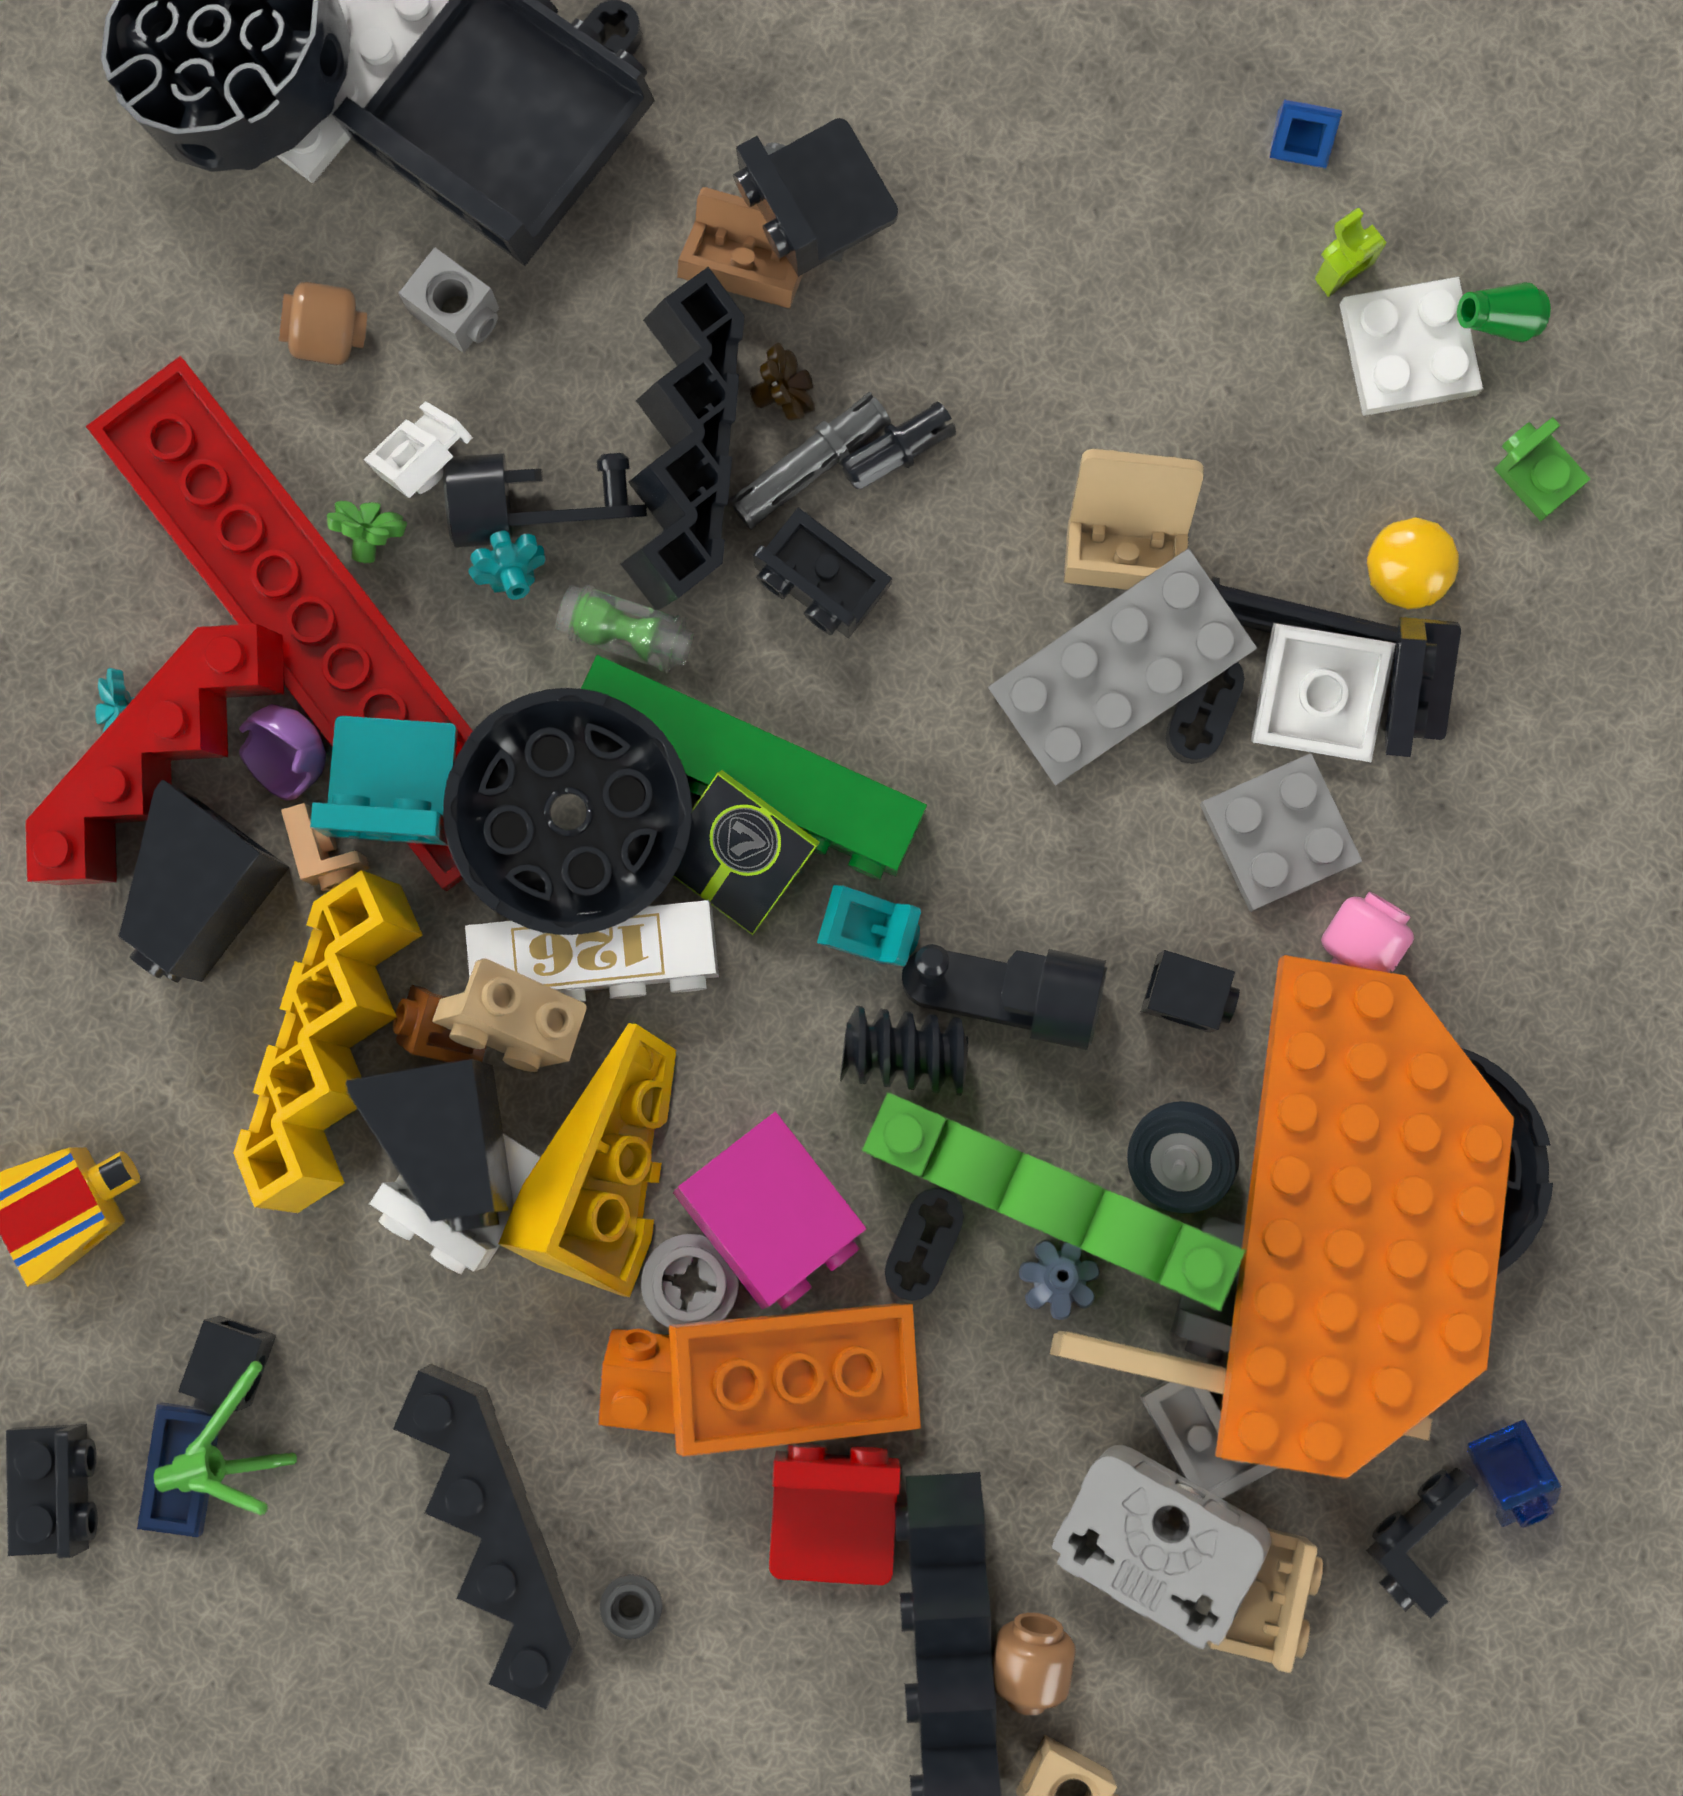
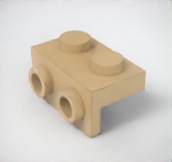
[432,958,587,1072]
[1207,1528,1323,1673]

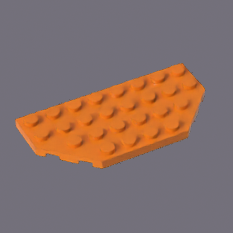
[1215,955,1514,1478]

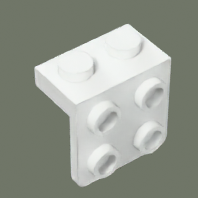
[369,1133,540,1274]

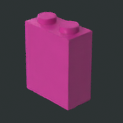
[673,1111,867,1310]

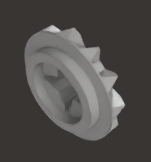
[641,1234,739,1328]

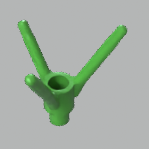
[154,1361,297,1515]

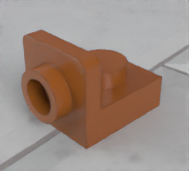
[393,985,486,1062]

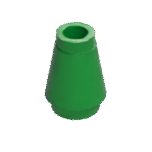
[1457,282,1551,342]

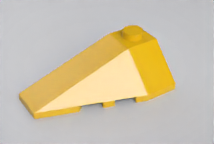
[498,1023,677,1298]

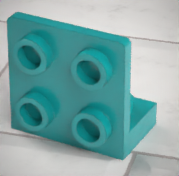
[310,716,458,845]

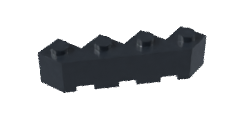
[621,267,745,611]
[393,1364,580,1710]
[895,1472,1001,1796]

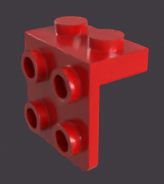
[769,1443,900,1586]

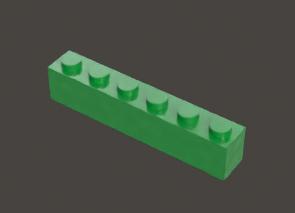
[581,655,927,880]

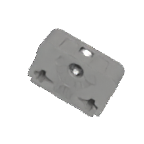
[1052,1445,1271,1649]

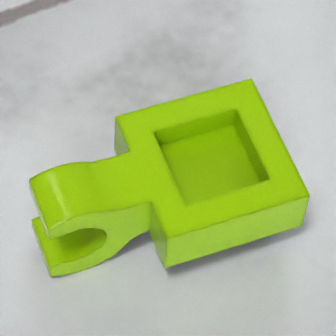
[1315,208,1387,297]

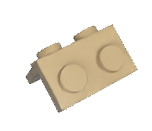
[1064,449,1203,590]

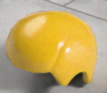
[1367,517,1459,610]

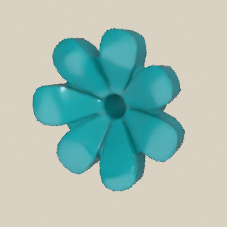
[468,531,545,600]
[95,668,135,733]

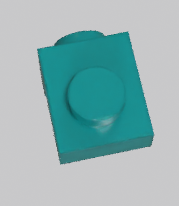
[817,885,921,966]

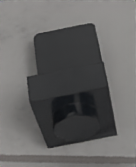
[1366,1468,1478,1619]

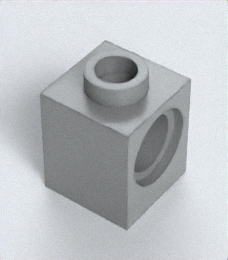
[399,247,499,353]

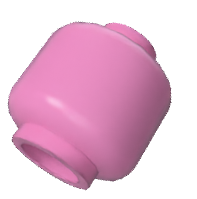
[1321,892,1414,973]

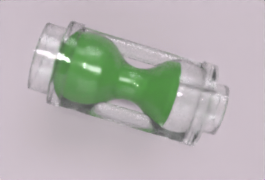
[556,584,694,674]

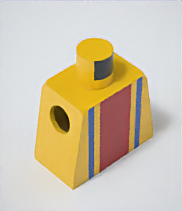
[0,1147,140,1286]

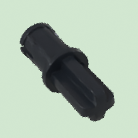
[842,402,956,489]

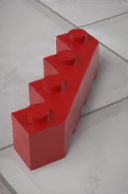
[26,623,284,885]

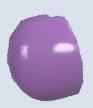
[239,704,326,801]

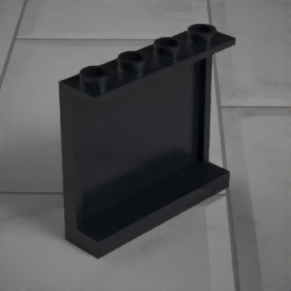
[332,0,655,266]

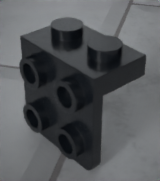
[733,118,898,277]

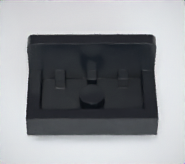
[753,507,892,639]

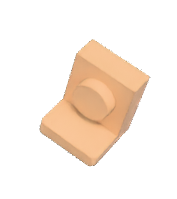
[281,803,370,891]

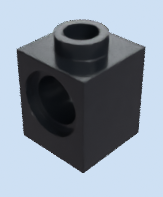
[1140,950,1240,1033]
[178,1315,276,1415]

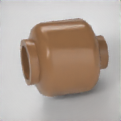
[279,282,367,365]
[992,1613,1076,1715]

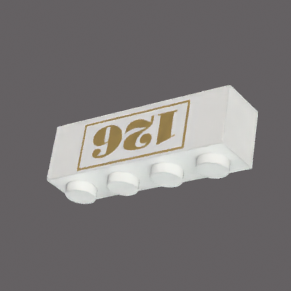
[465,900,719,1002]

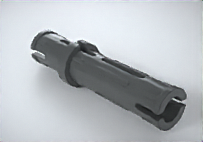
[728,392,891,530]

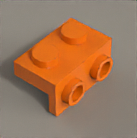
[598,1329,675,1434]

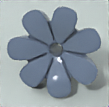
[1019,1240,1100,1320]

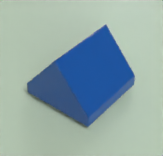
[1269,100,1342,168]

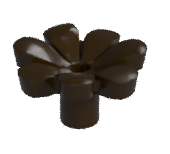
[750,343,815,421]

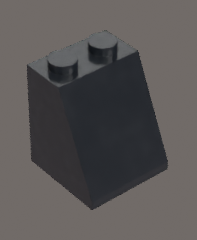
[119,780,290,983]
[346,1059,514,1232]

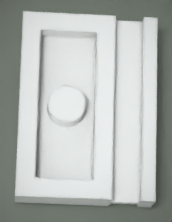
[364,401,473,498]

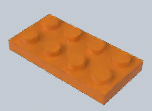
[669,1302,921,1457]

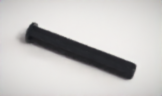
[1211,576,1398,662]

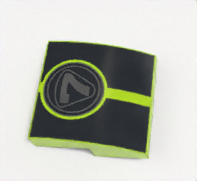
[673,770,820,935]

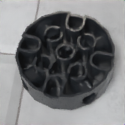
[101,0,351,172]

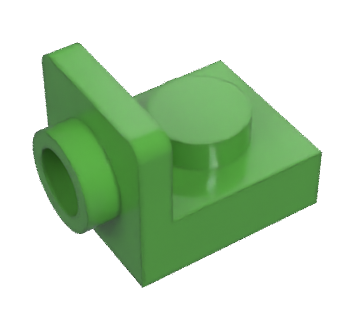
[1494,417,1591,522]

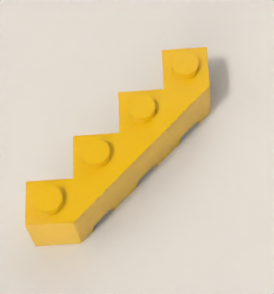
[233,870,423,1213]

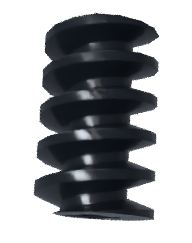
[840,1005,968,1096]

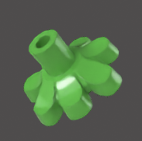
[327,501,407,563]

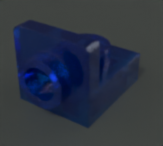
[1467,1419,1562,1528]

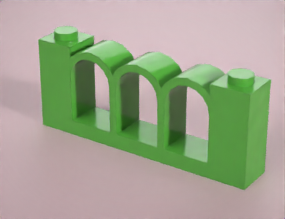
[862,1092,1246,1311]

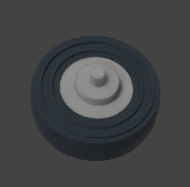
[1127,1101,1240,1213]

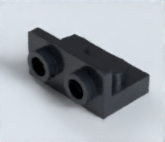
[1384,617,1461,757]
[6,1424,98,1558]

